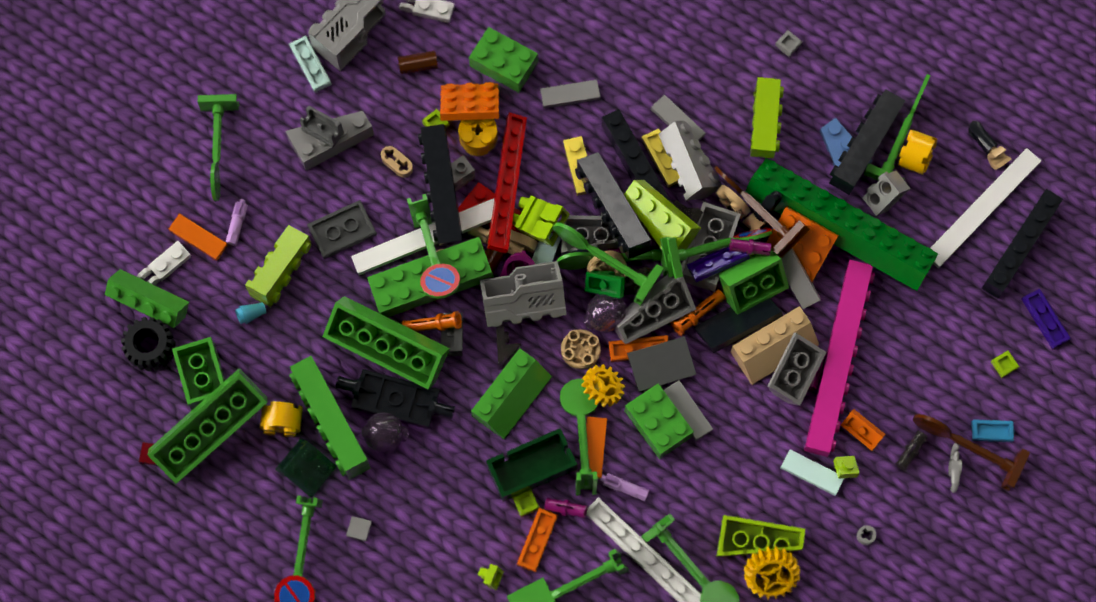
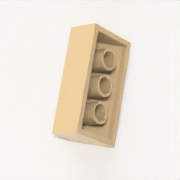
[730,306,819,385]

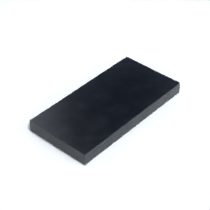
[694,298,783,353]

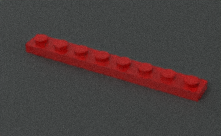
[487,112,527,253]

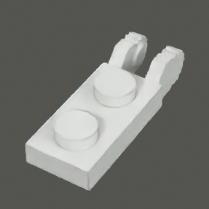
[399,0,454,23]
[137,241,191,285]

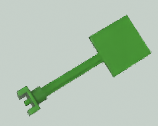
[864,74,931,181]
[507,549,629,602]

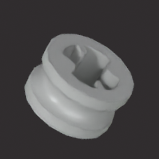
[857,525,876,545]

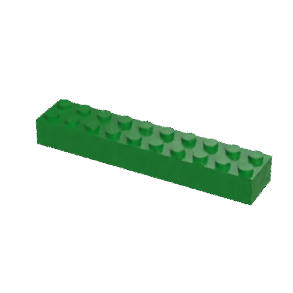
[745,158,938,291]

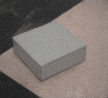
[775,30,802,57]
[346,516,372,542]

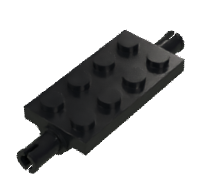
[336,369,455,429]

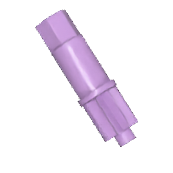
[226,199,248,246]
[601,473,649,501]

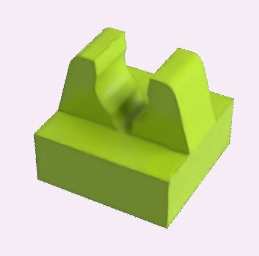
[478,564,504,590]

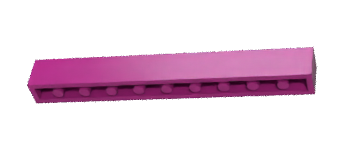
[804,260,875,457]

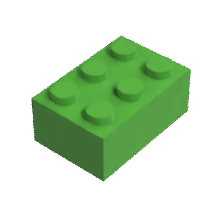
[469,27,538,93]
[718,248,789,315]
[172,337,225,410]
[624,383,694,460]

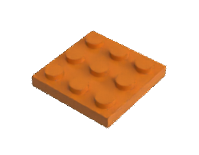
[440,82,499,121]
[766,206,839,282]

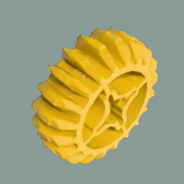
[744,546,800,599]

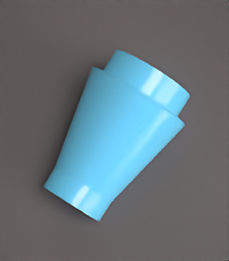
[235,302,267,324]

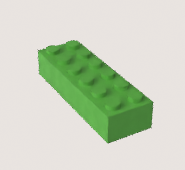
[367,237,494,317]
[322,296,450,389]
[289,356,371,480]
[148,368,268,484]

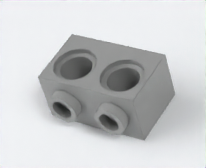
[451,155,475,191]
[862,170,911,216]

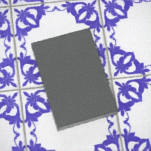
[307,200,377,259]
[627,336,696,392]

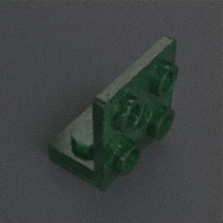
[275,438,336,497]

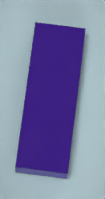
[687,246,750,283]
[1021,288,1071,350]

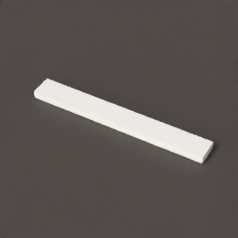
[931,148,1041,269]
[351,198,494,275]
[586,497,701,602]

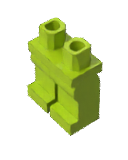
[512,196,570,247]

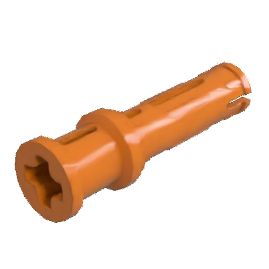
[671,289,726,336]
[402,311,462,331]

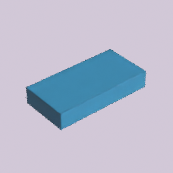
[972,420,1014,442]

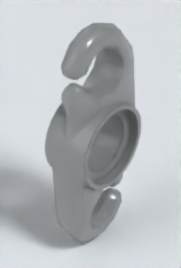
[948,443,962,493]

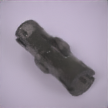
[895,431,928,471]

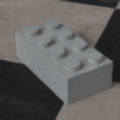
[681,202,741,292]

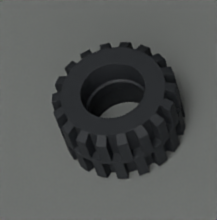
[121,317,176,371]

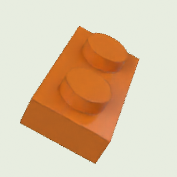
[840,409,886,451]

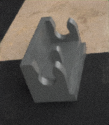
[300,106,344,147]
[441,312,463,356]

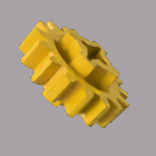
[581,364,625,407]

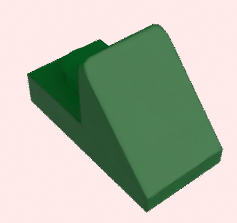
[585,271,625,298]

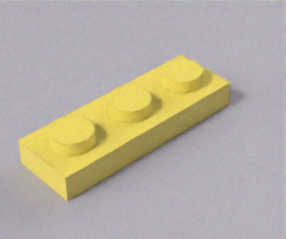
[642,129,680,188]
[563,136,587,196]

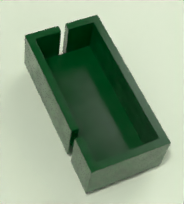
[486,428,577,502]

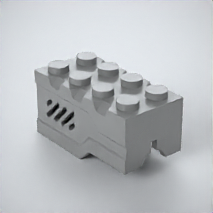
[308,0,386,71]
[480,261,567,327]

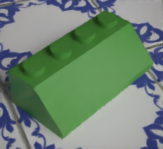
[471,348,552,440]

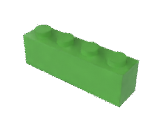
[105,269,189,328]

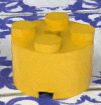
[458,119,498,156]
[898,130,938,175]
[260,401,303,437]

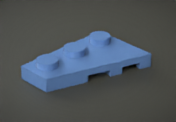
[820,118,872,167]

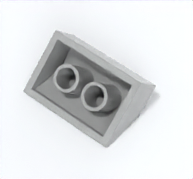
[767,333,826,405]

